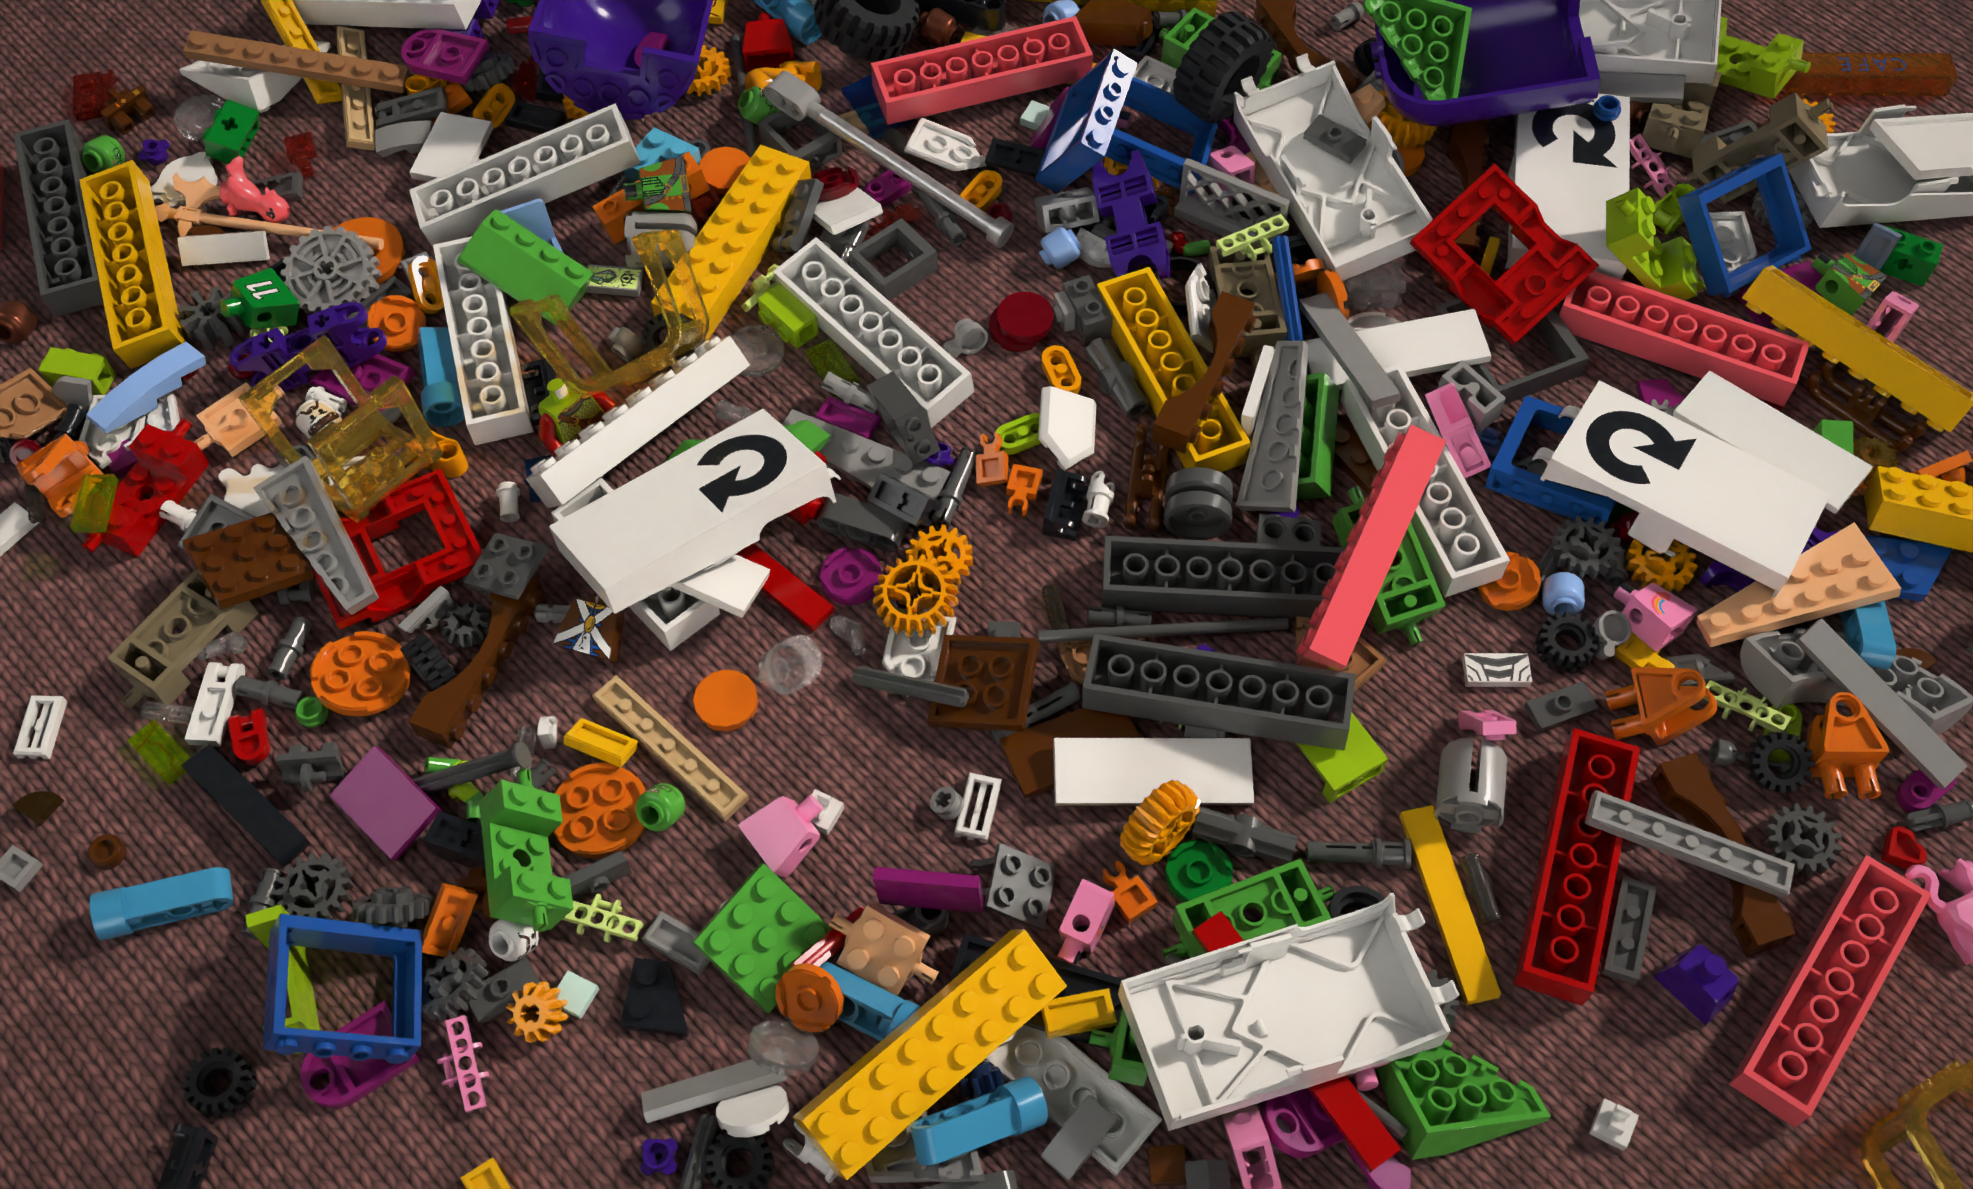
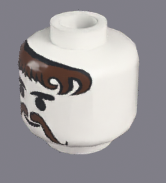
[296,399,342,444]
[489,919,542,962]

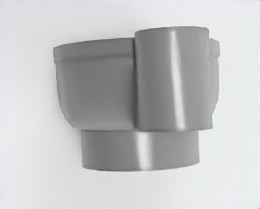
[943,318,988,359]
[606,327,646,363]
[1592,610,1631,661]

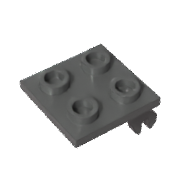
[464,533,549,600]
[969,843,1057,931]

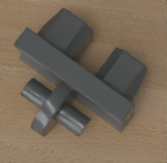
[276,742,346,792]

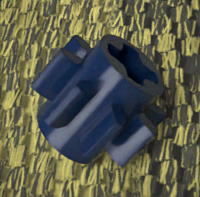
[1475,427,1503,461]
[959,1060,1004,1099]

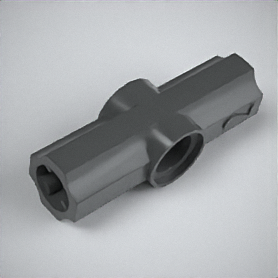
[1085,337,1149,419]
[1192,807,1298,864]

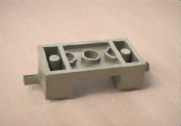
[1642,72,1721,158]
[1687,93,1834,204]
[1207,242,1287,371]
[107,569,258,709]

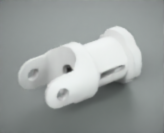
[1082,471,1115,528]
[783,1121,837,1183]

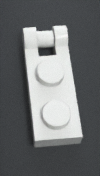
[184,662,245,747]

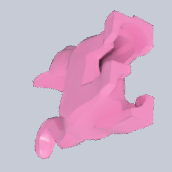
[1905,858,1973,965]

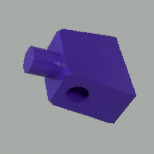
[1654,944,1739,1026]

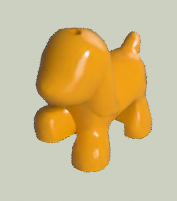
[744,60,822,91]

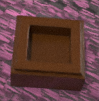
[1147,1145,1187,1187]

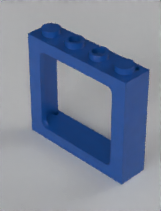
[1035,49,1137,193]
[1105,77,1218,195]
[1678,153,1812,298]
[1485,395,1616,528]
[263,914,422,1064]

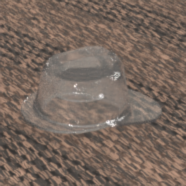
[755,634,823,696]

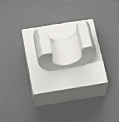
[811,789,844,835]
[1589,1098,1639,1151]

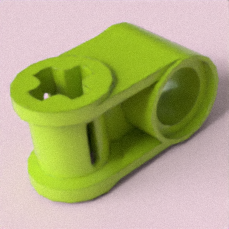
[1653,183,1696,236]

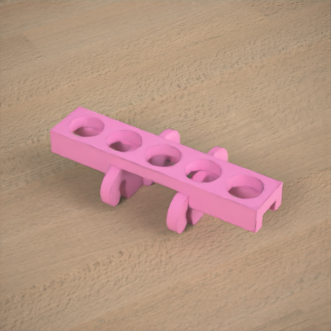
[1630,134,1675,199]
[437,1015,489,1113]

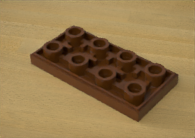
[999,708,1140,799]

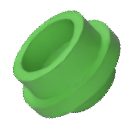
[295,696,329,728]

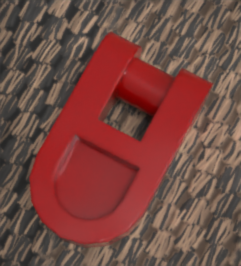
[228,708,270,766]

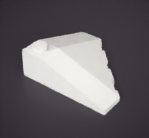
[179,40,331,113]

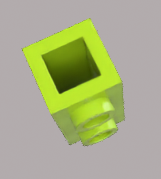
[757,283,819,349]
[38,347,117,395]

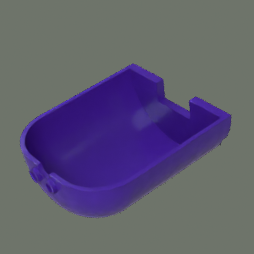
[528,0,713,120]
[1371,0,1601,127]

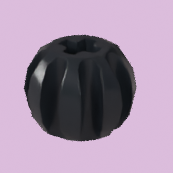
[1353,36,1378,76]

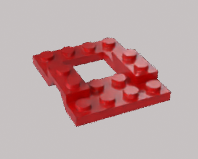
[1409,164,1599,346]
[307,468,482,630]

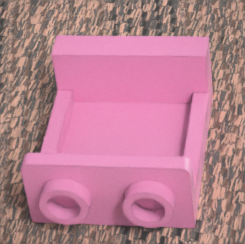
[1425,383,1492,478]

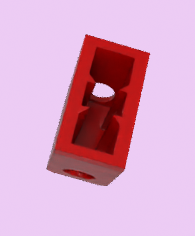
[742,13,795,72]

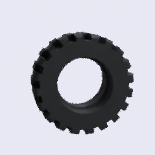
[814,0,920,62]
[1173,11,1273,123]

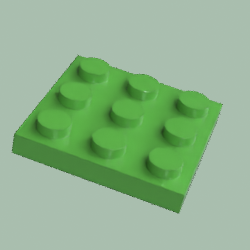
[691,863,831,1013]

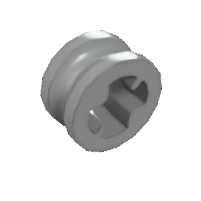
[930,786,964,820]

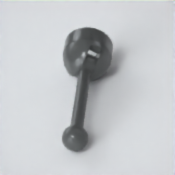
[1709,738,1791,773]

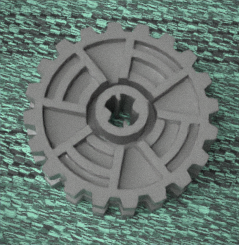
[281,226,381,320]

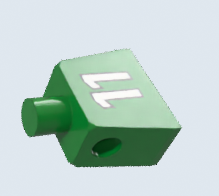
[220,268,300,329]

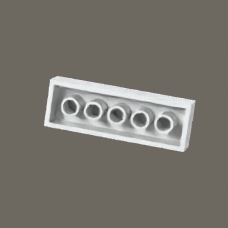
[551,478,720,651]

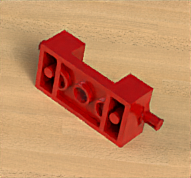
[73,418,209,557]

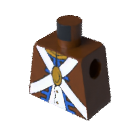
[552,591,624,663]

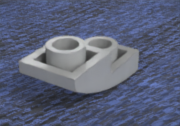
[375,121,434,158]
[1041,1095,1117,1182]

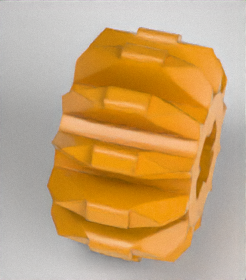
[506,981,569,1043]

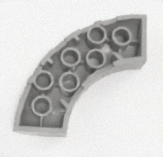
[1740,628,1973,735]

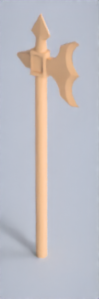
[155,172,384,250]

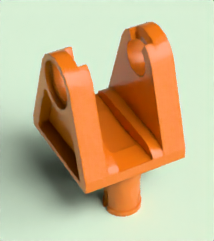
[16,433,104,518]
[1605,667,1717,746]
[1806,692,1890,799]

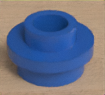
[1592,95,1621,121]

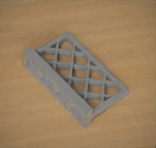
[1174,158,1290,243]

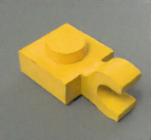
[1614,632,1675,668]

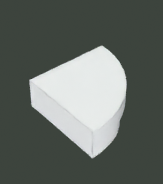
[537,716,558,749]

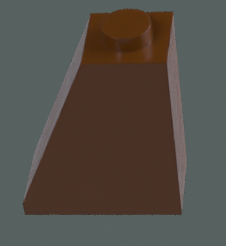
[1073,0,1153,46]

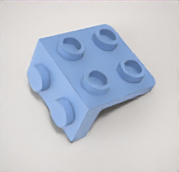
[500,199,563,252]

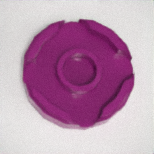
[820,547,882,605]

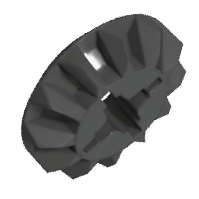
[440,600,491,648]

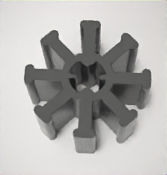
[178,287,246,350]

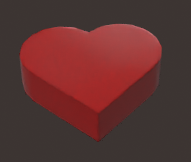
[1881,826,1927,869]

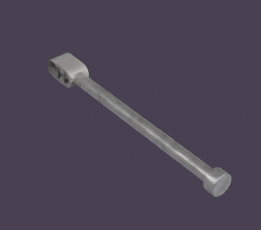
[763,71,1014,248]

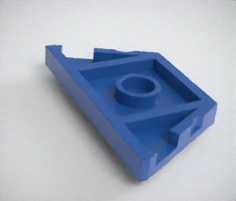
[1829,530,1952,601]

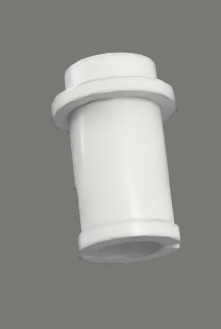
[305,386,347,416]
[496,481,521,523]
[159,500,198,532]

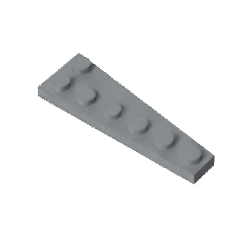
[1236,340,1309,512]
[782,409,952,518]
[253,456,379,615]

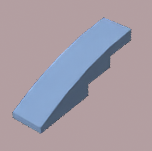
[86,342,206,434]

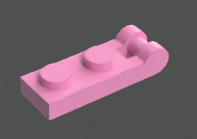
[1458,710,1516,740]

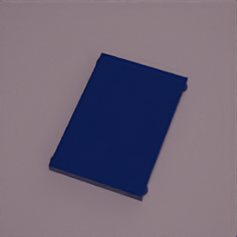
[841,74,916,140]

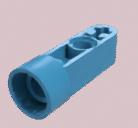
[753,0,822,45]
[418,327,465,428]
[1840,601,1896,669]
[90,867,234,941]
[820,962,921,1041]
[910,1076,1048,1165]

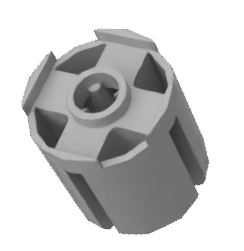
[624,211,698,269]
[1434,737,1508,833]

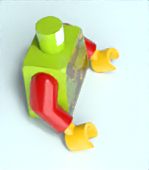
[538,378,616,457]

